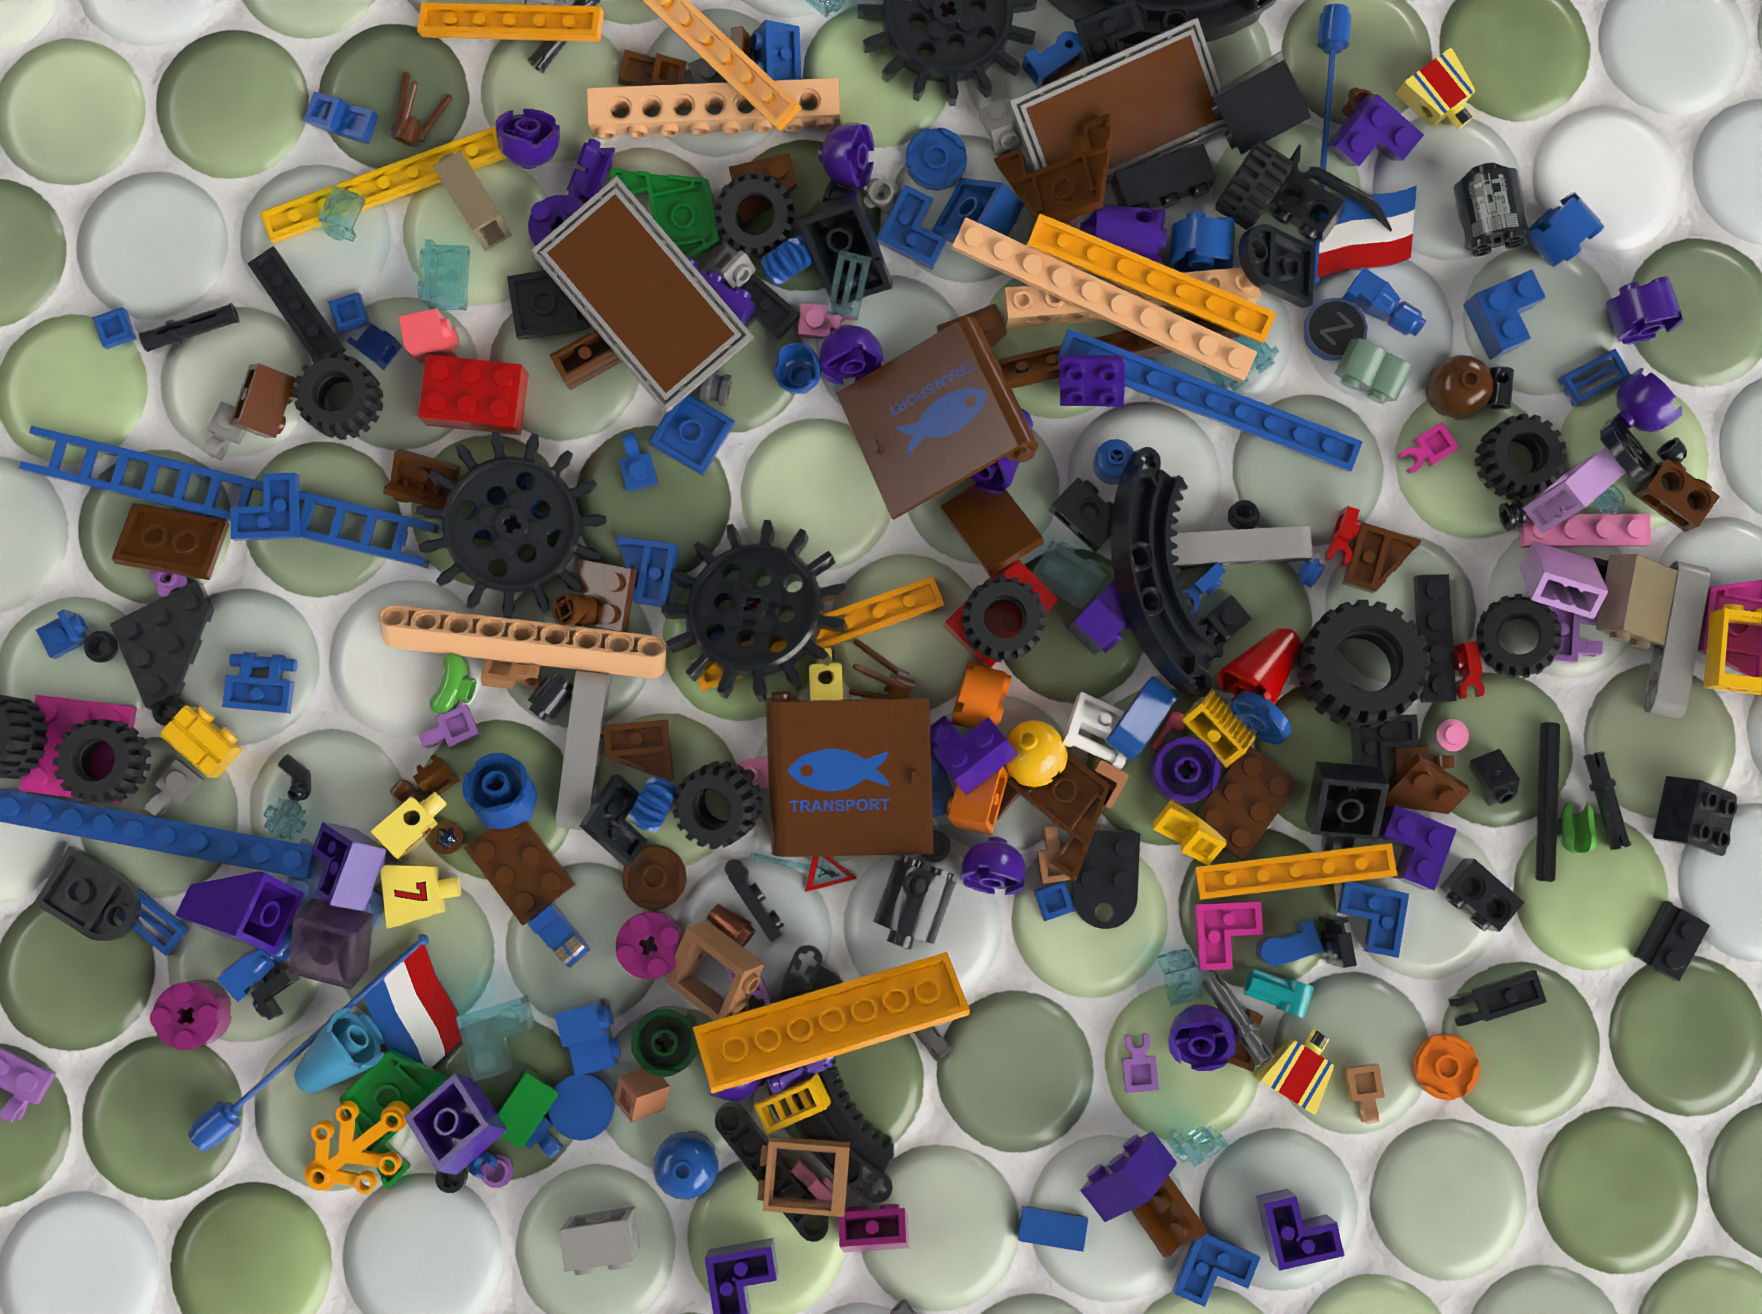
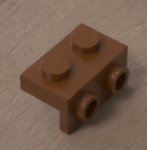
[383,448,460,508]

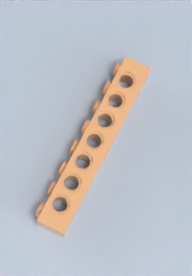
[587,78,841,140]
[1002,268,1261,329]

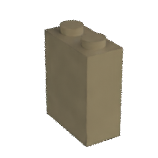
[433,151,512,251]
[1596,554,1678,650]

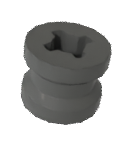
[700,373,732,406]

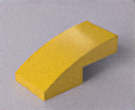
[1153,800,1227,866]

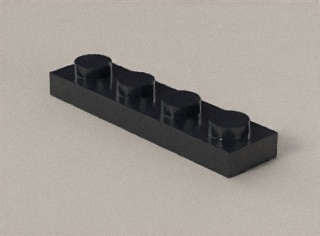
[247,246,347,360]
[1413,574,1457,703]

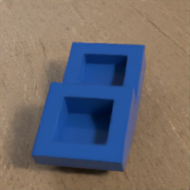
[303,92,379,144]

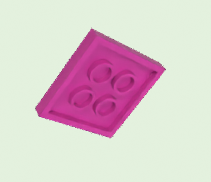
[19,695,137,803]

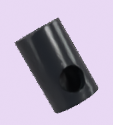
[1487,366,1514,410]

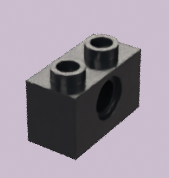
[1049,477,1114,553]

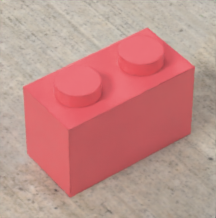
[399,309,460,364]

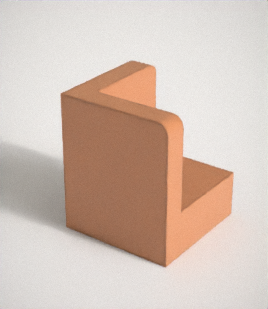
[1092,759,1130,810]
[614,1068,670,1123]

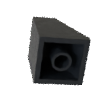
[1210,51,1311,155]

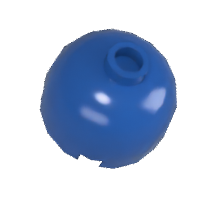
[653,1131,719,1200]

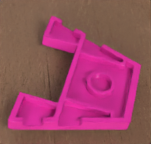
[1697,580,1762,677]

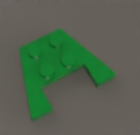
[610,168,721,260]
[339,1048,450,1189]

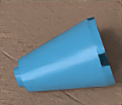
[294,1008,384,1094]

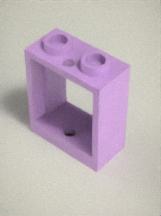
[1522,446,1626,533]

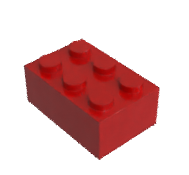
[418,354,529,435]
[943,559,1059,668]

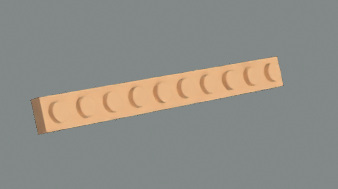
[952,217,1257,383]

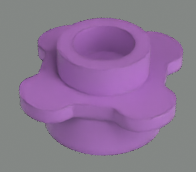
[149,570,188,597]

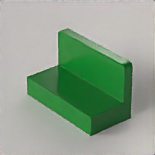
[495,1065,558,1149]

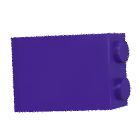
[175,871,304,955]

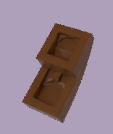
[617,49,687,86]

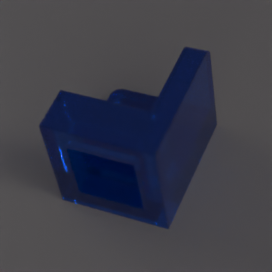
[346,324,402,371]

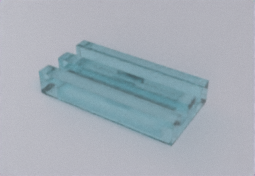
[827,250,871,320]

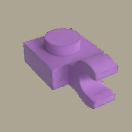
[418,704,480,749]

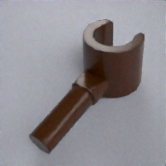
[390,780,427,802]

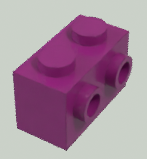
[838,1204,910,1253]

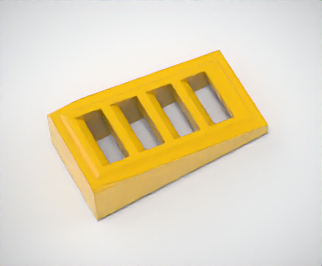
[753,1073,831,1135]

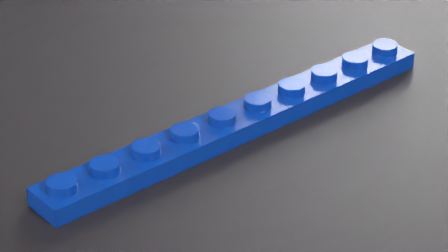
[1056,329,1363,472]
[0,788,316,879]

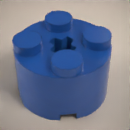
[1524,192,1604,267]
[1169,211,1235,273]
[462,753,537,829]

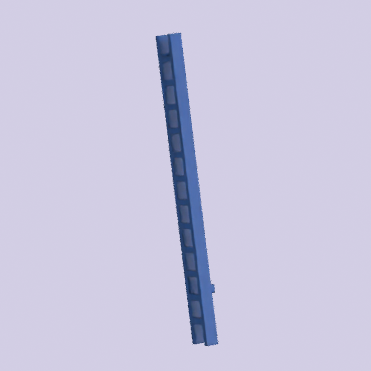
[19,426,439,569]

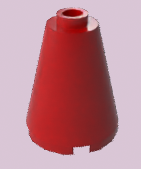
[1217,628,1302,705]

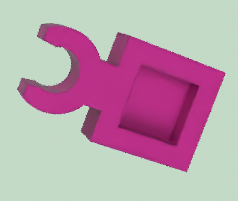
[1397,422,1459,474]

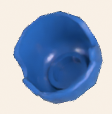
[773,342,822,394]

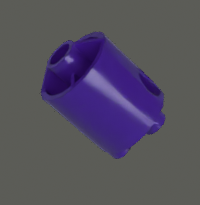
[1079,204,1167,264]

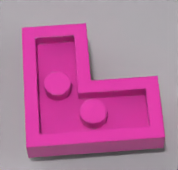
[1194,901,1263,970]

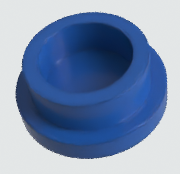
[1297,557,1325,588]

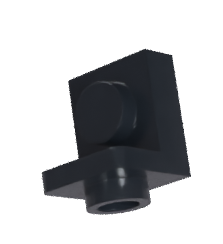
[1200,595,1252,643]

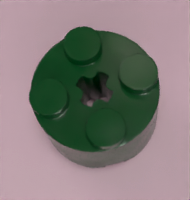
[631,1006,699,1077]

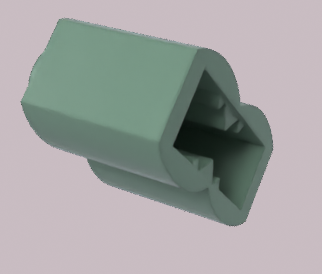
[1334,338,1413,404]

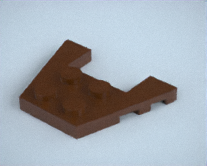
[994,113,1113,223]
[997,751,1111,882]

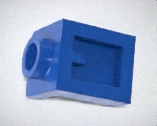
[36,609,88,659]

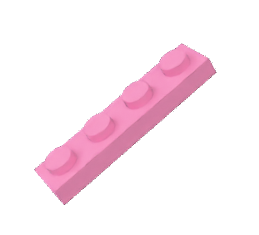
[1520,514,1651,548]

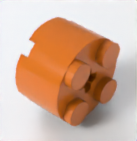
[951,661,1012,730]

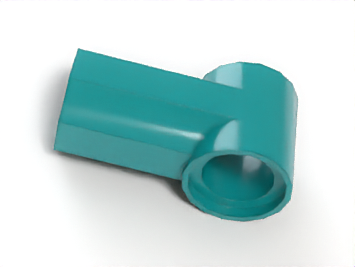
[1244,968,1314,1018]

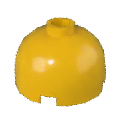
[1004,720,1068,787]

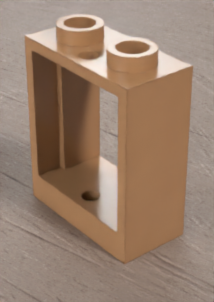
[665,920,764,1021]
[757,1136,850,1217]

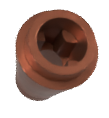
[707,904,756,948]

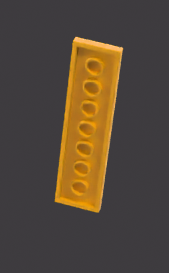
[693,952,970,1093]

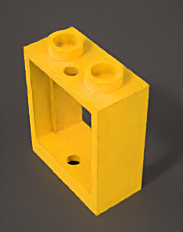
[1703,604,1762,696]

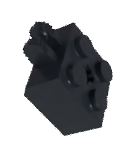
[1305,761,1389,851]

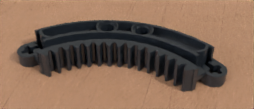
[1047,0,1277,44]
[1110,447,1224,698]
[778,944,895,1203]

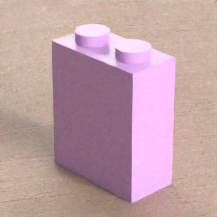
[1519,541,1608,619]

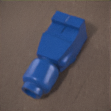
[1341,267,1427,336]
[217,924,305,1002]

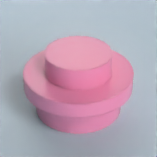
[1436,719,1469,751]

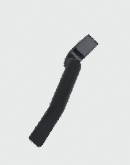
[1290,144,1392,232]

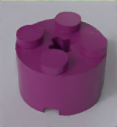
[616,911,684,979]
[150,980,232,1050]

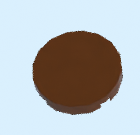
[622,845,687,910]

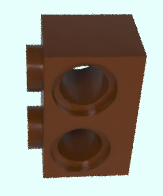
[1633,459,1720,532]

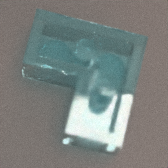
[456,995,536,1082]

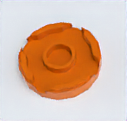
[1412,1033,1480,1101]

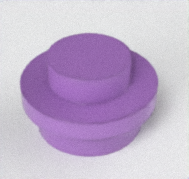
[480,1153,514,1188]

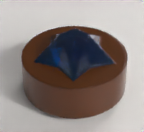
[430,822,465,854]

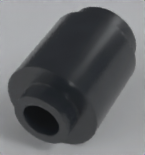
[527,671,573,721]

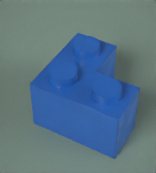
[1463,269,1546,360]
[555,999,621,1076]

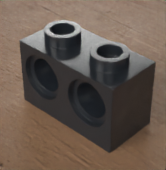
[1270,169,1345,243]
[1440,858,1525,932]

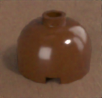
[1426,355,1494,420]

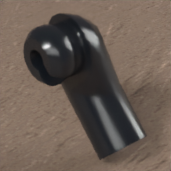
[278,754,311,802]

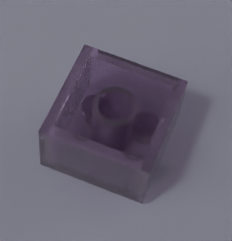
[288,898,374,990]

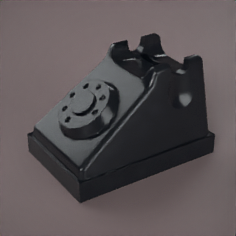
[798,188,893,307]

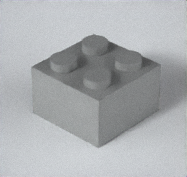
[559,1207,640,1275]

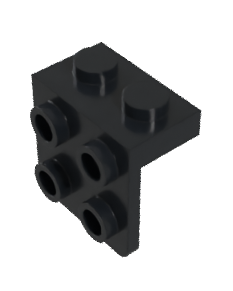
[1653,776,1737,856]

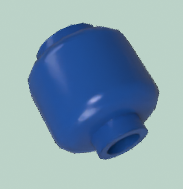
[1093,439,1134,485]

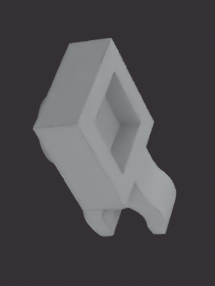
[203,401,246,461]
[144,759,205,817]

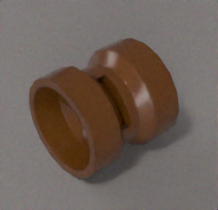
[552,593,598,626]

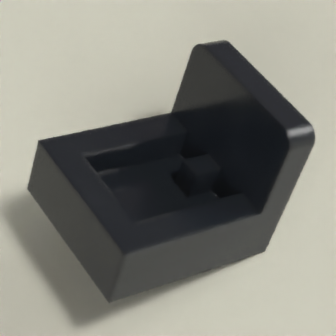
[1469,749,1520,806]
[250,967,301,1020]

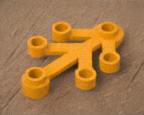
[304,1101,411,1194]

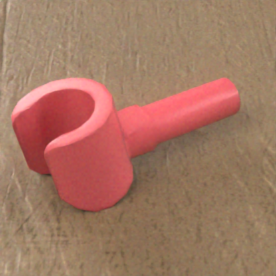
[1150,711,1185,750]

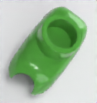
[429,653,477,714]
[1561,801,1597,853]

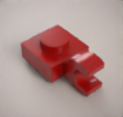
[1325,506,1361,566]
[1453,641,1485,699]

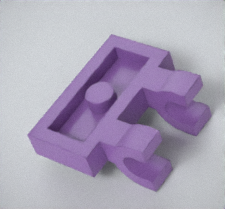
[1549,606,1603,663]
[0,1045,56,1122]

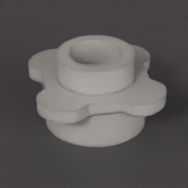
[864,178,898,213]

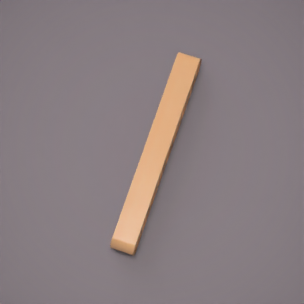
[379,605,666,678]

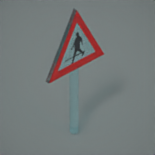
[750,853,857,892]

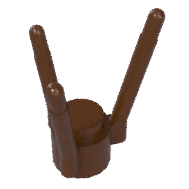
[391,72,452,147]
[849,639,916,699]

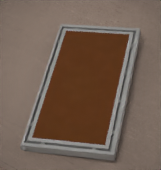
[1008,18,1228,184]
[530,176,754,413]

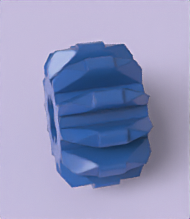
[760,235,814,285]
[629,775,678,833]

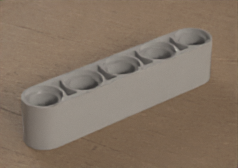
[1171,526,1313,569]
[1643,561,1710,719]
[556,670,611,830]

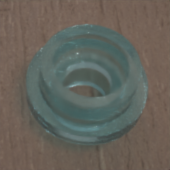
[1594,484,1625,515]

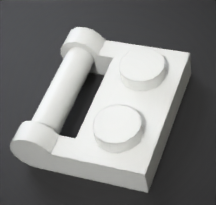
[1062,692,1127,770]

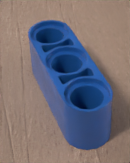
[1105,675,1178,762]

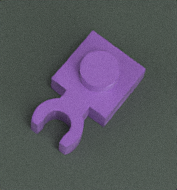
[1121,1033,1159,1093]

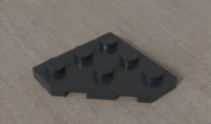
[110,580,215,710]

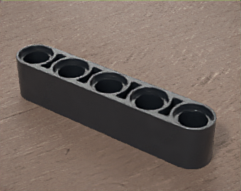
[715,1102,829,1242]

